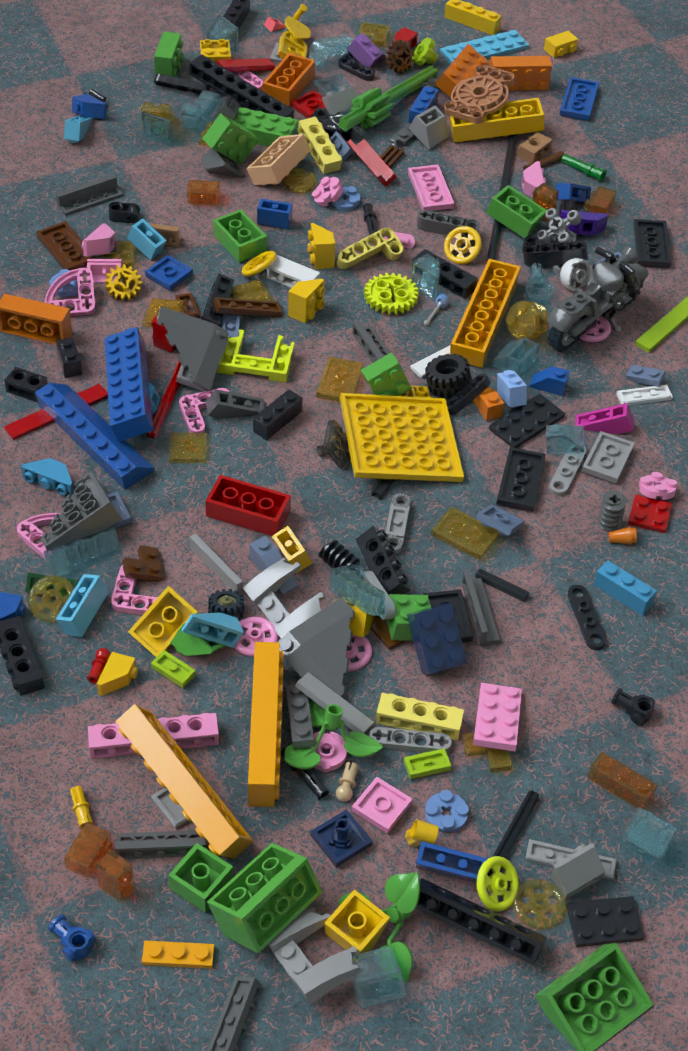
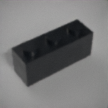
[253,389,303,441]

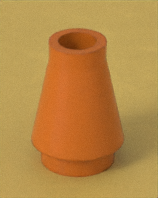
[608,526,637,545]

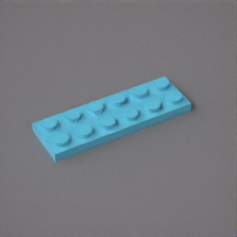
[440,30,529,64]

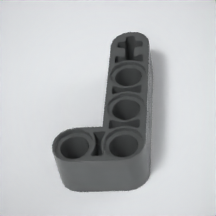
[417,210,480,248]

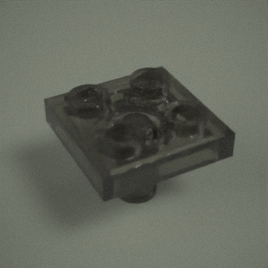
[316,419,351,470]

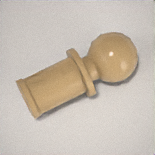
[336,762,359,802]

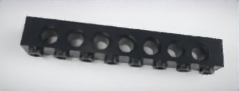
[189,54,294,119]

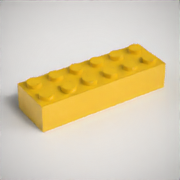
[449,98,544,142]

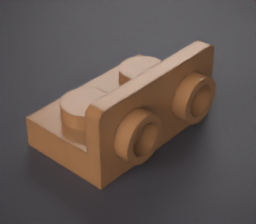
[148,223,182,247]

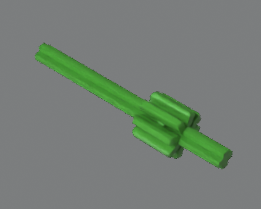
[338,66,439,131]

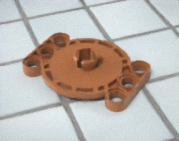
[444,65,515,124]

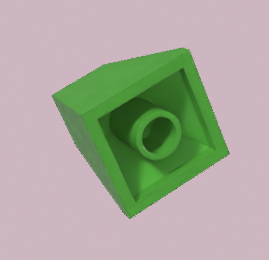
[170,624,226,656]

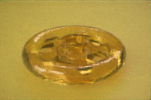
[28,575,74,623]
[512,879,566,929]

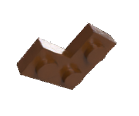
[122,545,164,582]

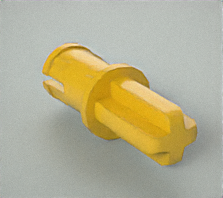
[70,786,93,829]

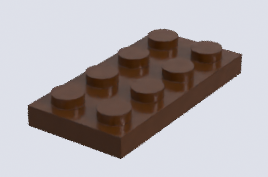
[36,221,96,271]

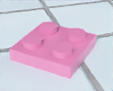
[351,777,413,834]

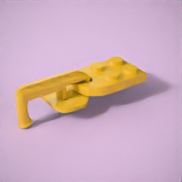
[277,4,311,59]

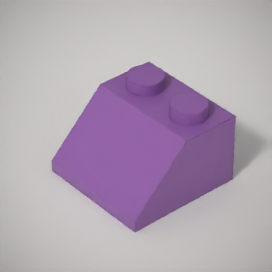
[347,33,386,68]

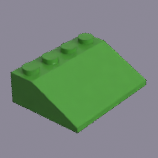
[534,943,654,1051]

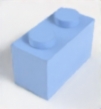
[497,370,527,407]

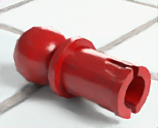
[87,648,111,684]

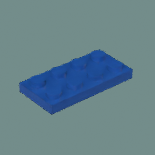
[560,77,599,121]

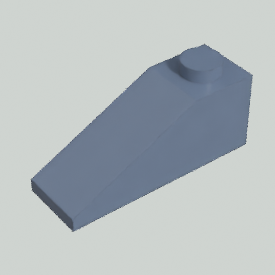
[249,536,299,596]

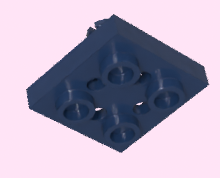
[310,809,373,868]

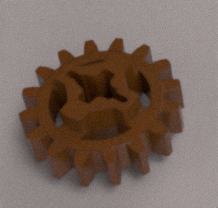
[385,40,415,73]

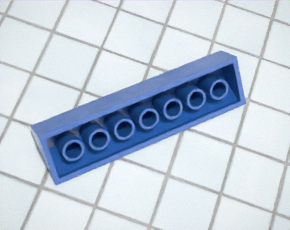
[35,383,155,489]

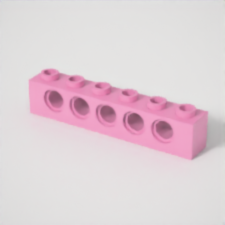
[88,713,219,758]

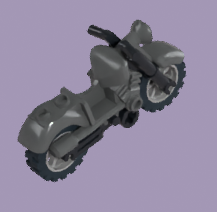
[547,246,649,352]

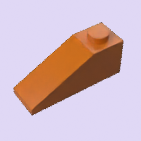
[473,387,504,421]

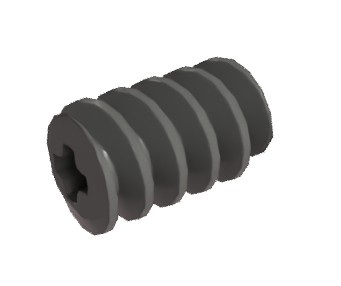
[597,490,627,532]

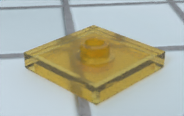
[169,432,207,463]

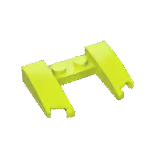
[217,330,294,382]

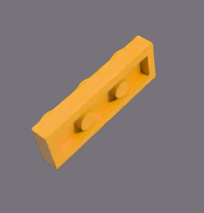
[142,941,214,969]

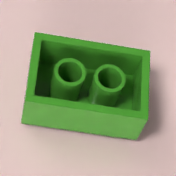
[154,32,184,77]
[202,113,259,164]
[486,185,547,238]
[213,209,267,263]

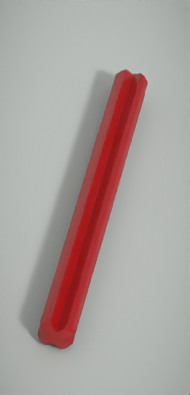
[147,361,181,439]

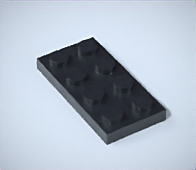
[633,219,671,268]
[489,394,565,448]
[496,447,546,512]

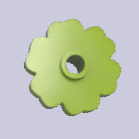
[412,37,438,66]

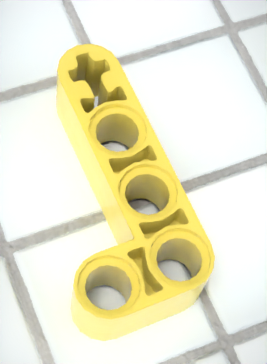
[336,228,403,269]

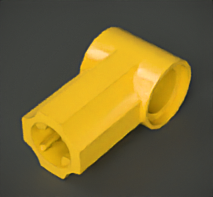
[405,819,439,847]

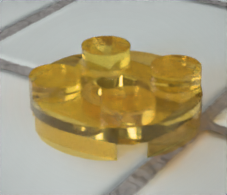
[284,168,316,193]

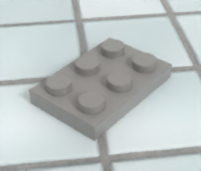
[581,431,635,484]

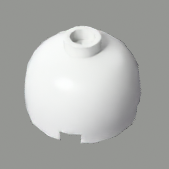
[560,258,593,291]

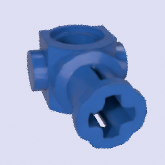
[48,914,96,962]

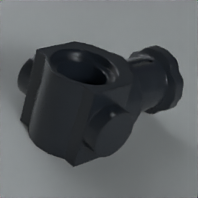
[611,688,655,725]

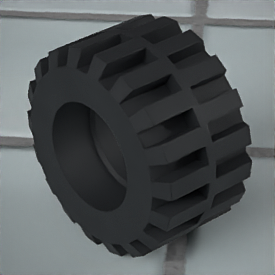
[425,354,472,399]

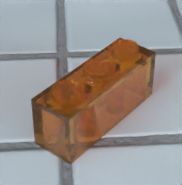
[587,752,658,812]

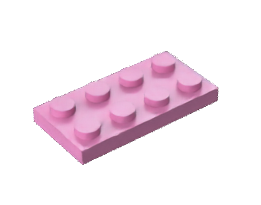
[408,165,454,211]
[473,683,522,752]

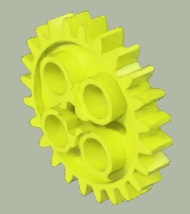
[364,273,419,315]

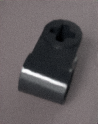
[108,201,140,223]

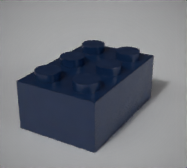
[407,604,467,674]

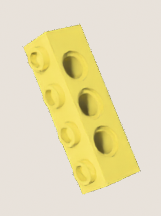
[298,117,343,174]
[376,693,464,741]

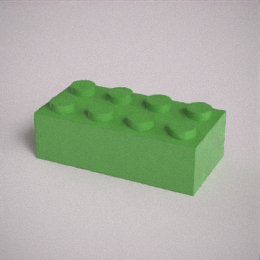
[233,108,298,147]

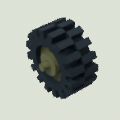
[208,589,244,620]

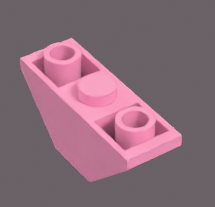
[521,161,548,202]
[82,223,115,256]

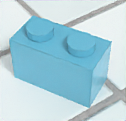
[127,219,167,260]

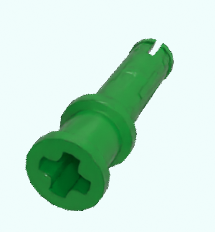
[561,154,607,182]

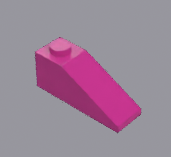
[575,403,634,434]

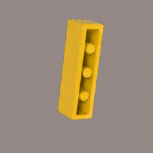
[444,0,502,35]

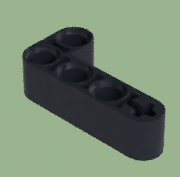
[522,235,588,267]

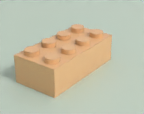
[247,134,311,186]

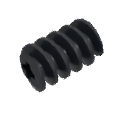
[318,540,360,581]

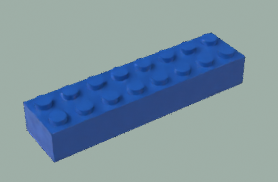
[104,327,154,442]

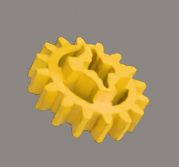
[105,264,142,301]

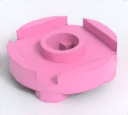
[312,177,343,206]
[639,472,677,500]
[310,732,347,773]

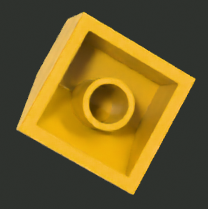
[324,889,390,962]

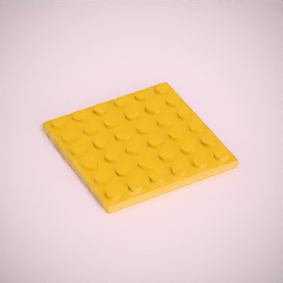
[340,393,464,482]

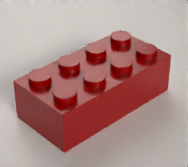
[205,475,291,536]

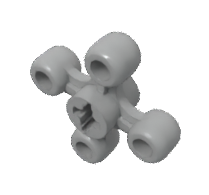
[537,208,582,244]

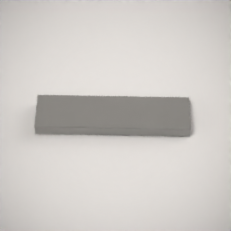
[190,534,243,594]
[295,672,374,734]
[525,839,617,881]

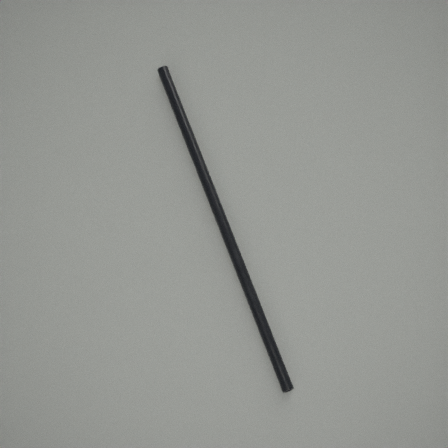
[486,134,517,264]

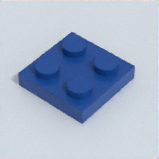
[145,255,193,291]

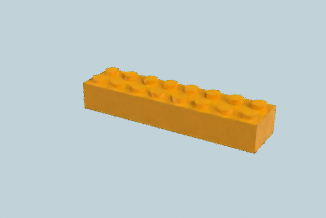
[450,259,521,368]
[248,642,284,807]
[115,704,254,859]

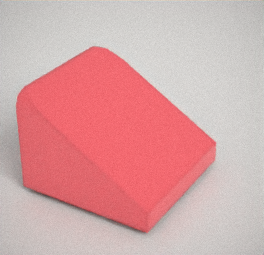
[264,17,286,32]

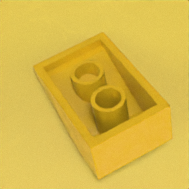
[128,586,201,657]

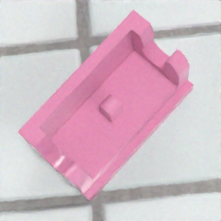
[87,259,122,283]

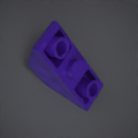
[560,210,609,235]

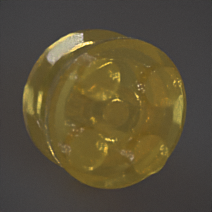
[506,301,548,340]

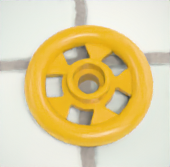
[444,226,482,265]
[241,251,277,277]

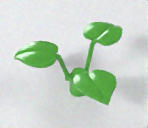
[284,700,383,769]
[338,872,420,982]

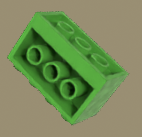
[207,843,322,953]

